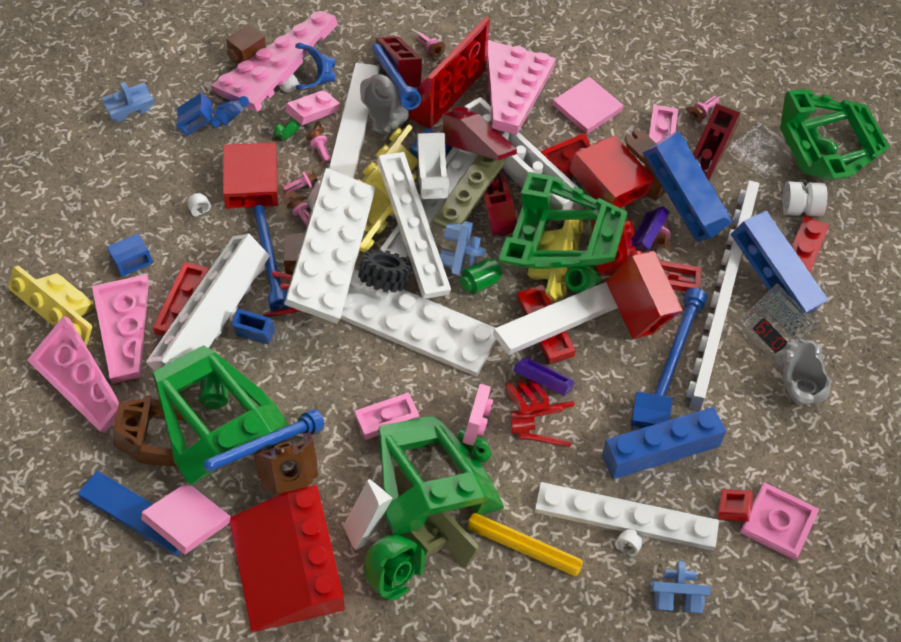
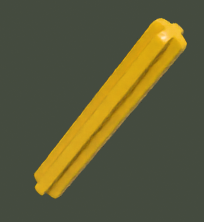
[468,513,583,576]

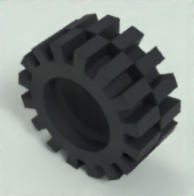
[358,249,411,293]

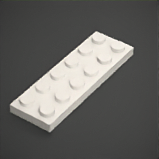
[284,168,376,324]
[340,269,497,377]

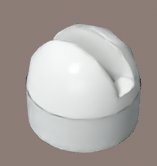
[279,74,299,93]
[187,193,211,216]
[615,529,642,557]

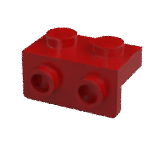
[541,133,591,178]

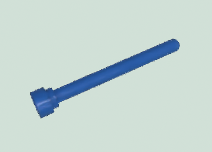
[372,44,421,110]
[253,205,290,311]
[654,288,708,396]
[203,409,324,471]

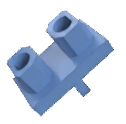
[101,82,155,122]
[440,221,486,275]
[649,561,711,613]

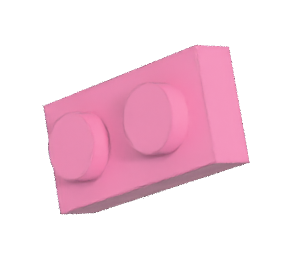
[285,90,340,125]
[649,105,678,143]
[462,384,493,446]
[354,392,420,440]

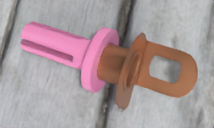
[417,33,445,63]
[681,96,719,123]
[306,120,331,163]
[284,161,326,193]
[284,191,310,226]
[652,218,671,252]

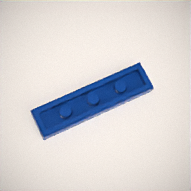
[78,471,181,557]

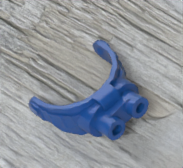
[295,43,336,90]
[210,96,249,129]

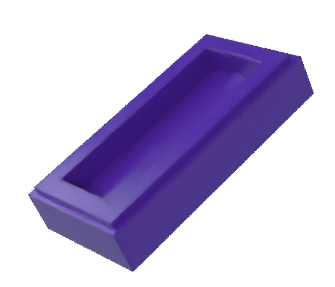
[631,206,669,252]
[513,357,575,396]

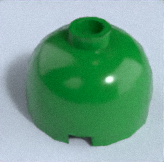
[363,535,426,601]

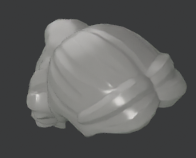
[360,74,409,134]
[775,339,831,405]

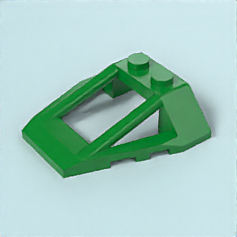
[780,89,890,181]
[498,172,627,269]
[152,345,289,486]
[378,415,504,535]

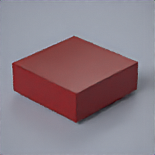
[718,489,753,522]

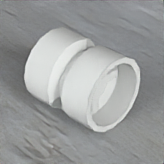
[782,181,827,217]

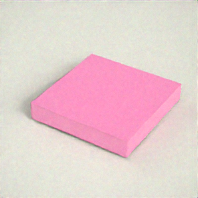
[553,77,624,134]
[739,482,819,561]
[141,483,230,555]

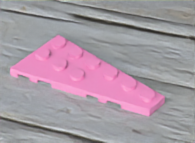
[211,11,338,112]
[487,40,556,135]

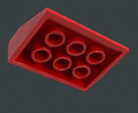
[408,17,490,129]
[230,485,345,633]

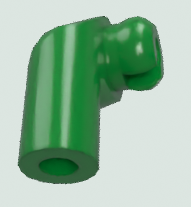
[273,116,301,141]
[808,127,838,155]
[457,429,491,463]

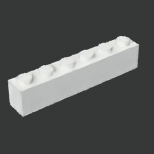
[464,97,581,224]
[146,234,270,371]

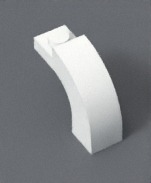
[417,133,449,199]

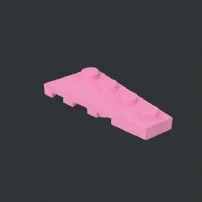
[92,274,149,384]
[27,316,120,433]

